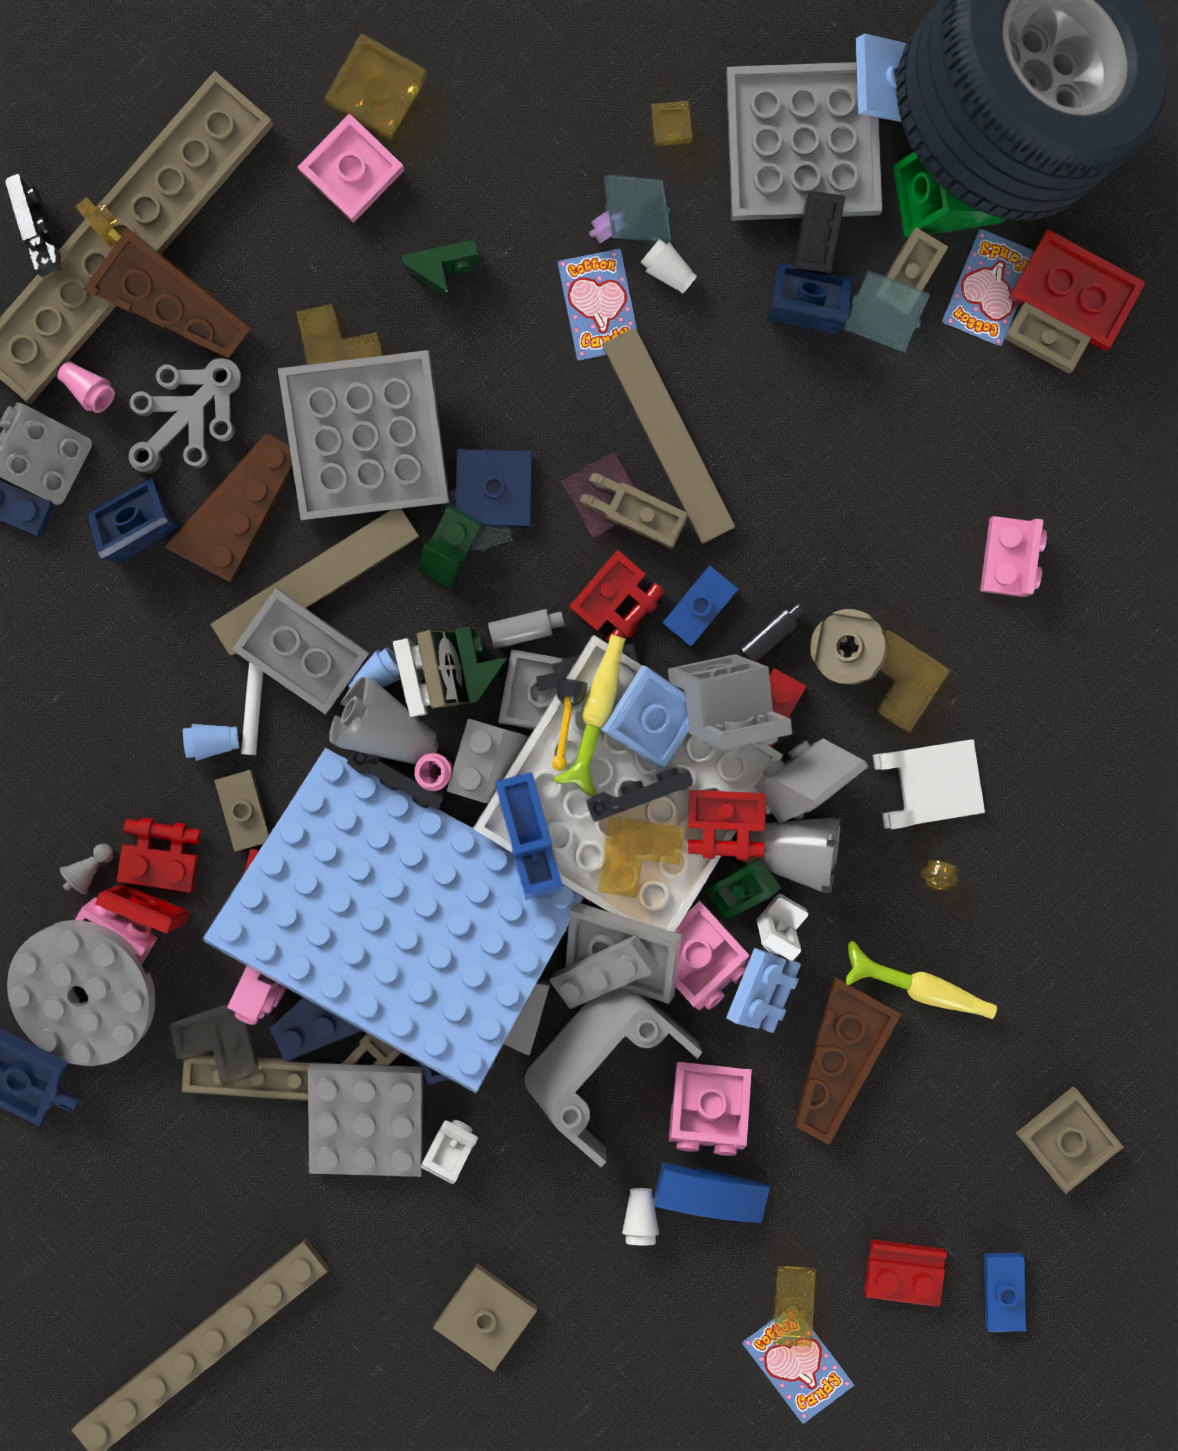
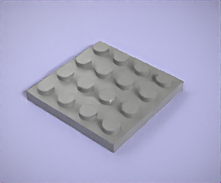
[726,62,882,221]
[278,350,450,520]

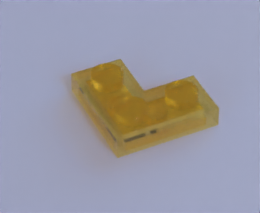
[296,304,383,365]
[877,629,951,732]
[598,816,685,898]

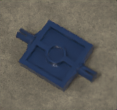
[0,1029,81,1126]

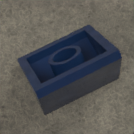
[767,262,851,335]
[87,477,181,564]

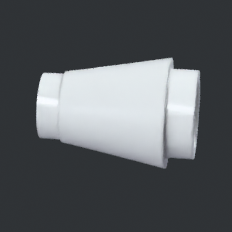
[640,239,697,294]
[622,1188,659,1245]

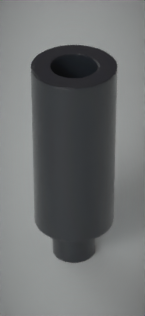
[737,602,806,663]

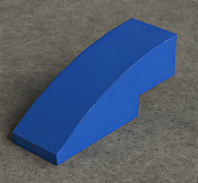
[495,772,562,900]
[654,1162,770,1223]

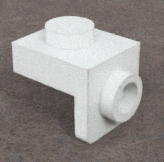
[756,894,808,961]
[420,1120,478,1184]

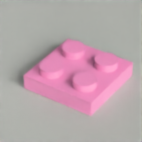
[298,113,405,223]

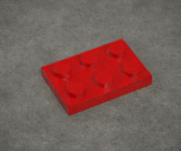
[1008,229,1146,351]

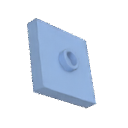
[856,33,906,122]
[602,665,689,770]

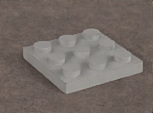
[308,1063,423,1177]

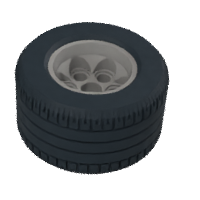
[896,0,1167,221]

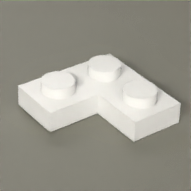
[393,638,430,717]

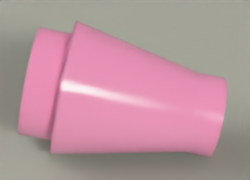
[57,361,115,413]
[415,753,454,791]

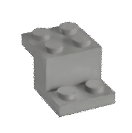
[668,654,792,753]

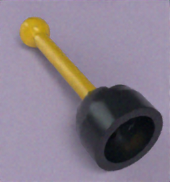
[552,678,588,771]

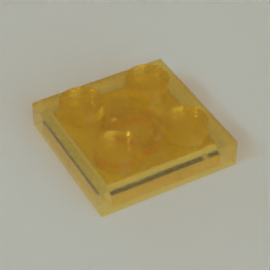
[324,33,428,140]

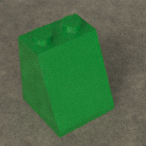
[893,152,1007,238]

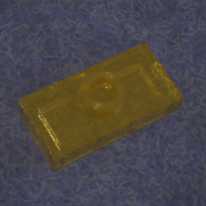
[773,1266,816,1347]

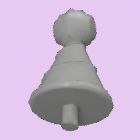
[60,844,114,895]

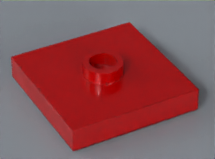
[95,884,190,933]

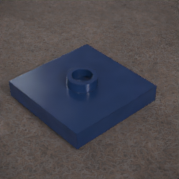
[456,449,532,527]

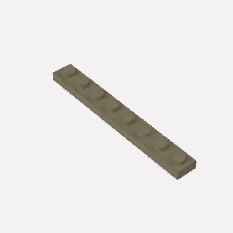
[72,1238,329,1451]

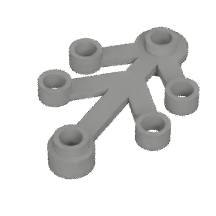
[129,358,241,474]

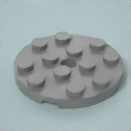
[7,920,155,1066]

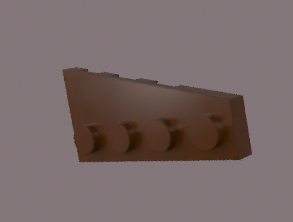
[83,229,253,358]
[164,433,293,583]
[795,976,901,1145]

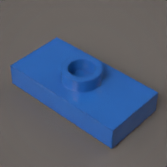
[662,566,738,647]
[984,1253,1026,1332]

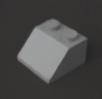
[447,719,530,803]
[754,739,868,823]

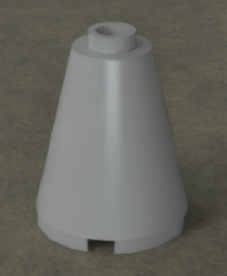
[329,677,439,765]
[742,817,840,893]

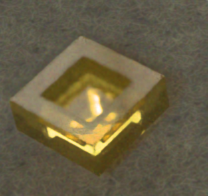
[651,100,692,146]
[75,197,121,247]

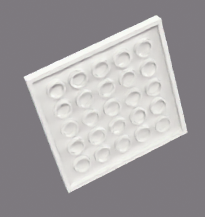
[473,635,783,932]

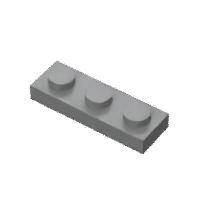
[549,935,658,1009]

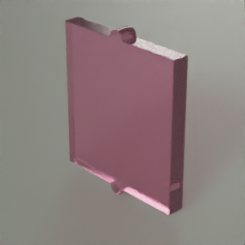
[561,452,635,539]

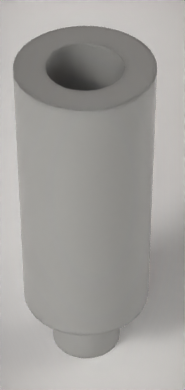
[488,609,565,649]

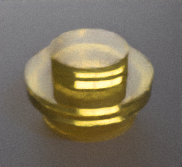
[921,860,959,890]

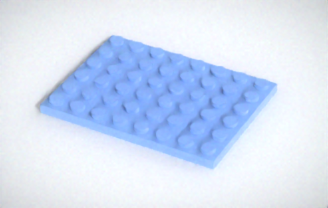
[203,748,583,1093]

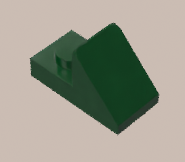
[401,239,480,300]
[417,505,483,589]
[455,626,508,704]
[704,857,781,920]

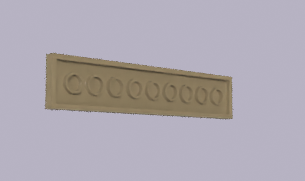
[0,71,274,404]

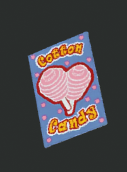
[942,229,1034,346]
[558,249,637,360]
[743,1305,854,1424]

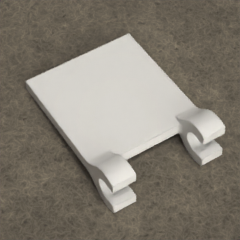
[873,739,985,829]

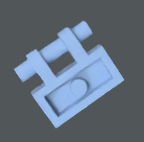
[726,948,801,1033]

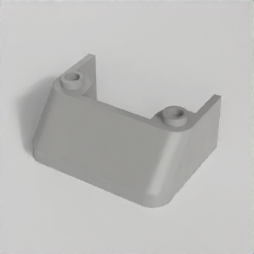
[525,988,702,1167]

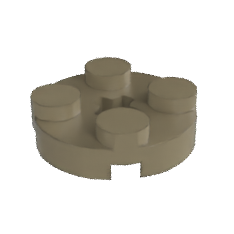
[811,609,888,685]

